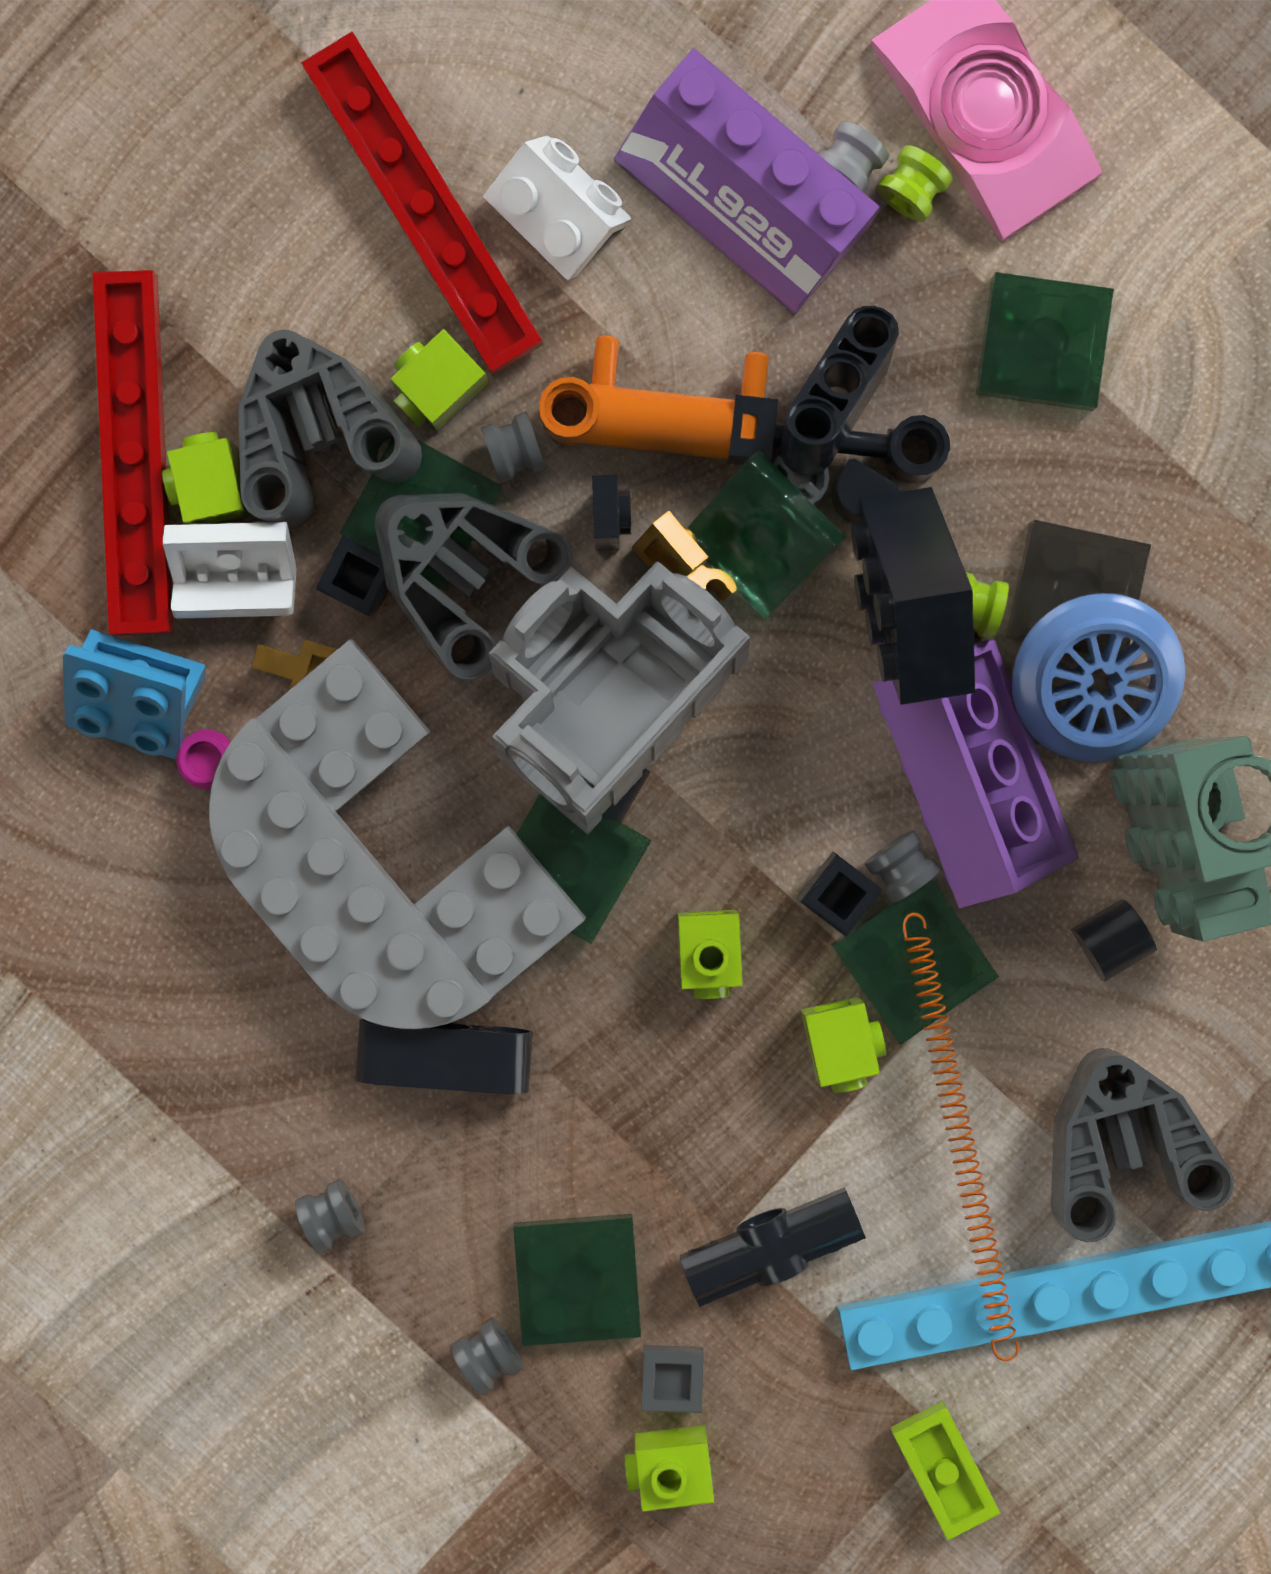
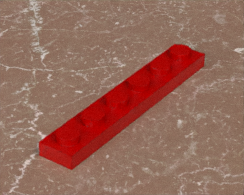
[301,31,543,376]
[92,270,174,636]

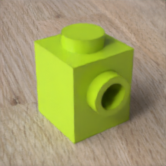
[391,329,489,432]
[162,432,253,525]
[677,910,743,999]
[801,997,887,1093]
[624,1425,714,1511]

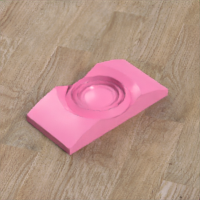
[870,0,1103,242]

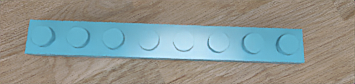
[837,1221,1271,1370]

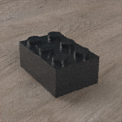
[851,487,975,705]

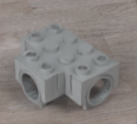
[488,561,750,835]

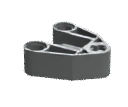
[238,329,422,530]
[375,493,572,680]
[1051,1048,1234,1243]

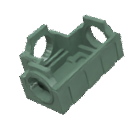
[1110,736,1271,942]

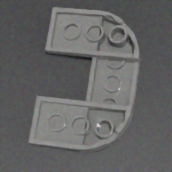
[209,639,586,1029]

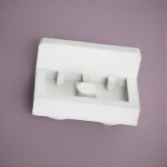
[483,136,631,281]
[163,522,297,619]

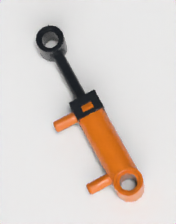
[539,336,950,484]

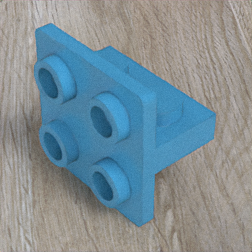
[63,629,206,759]

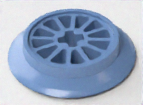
[1012,593,1185,762]

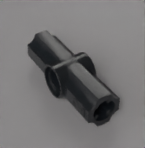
[680,1187,866,1307]

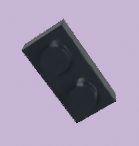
[592,475,631,551]

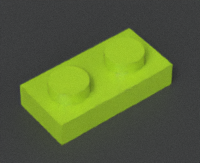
[890,1400,1001,1541]

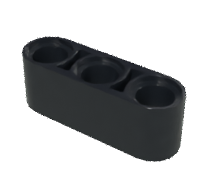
[780,306,899,475]
[355,1019,533,1094]

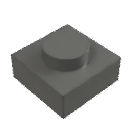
[641,1345,704,1413]

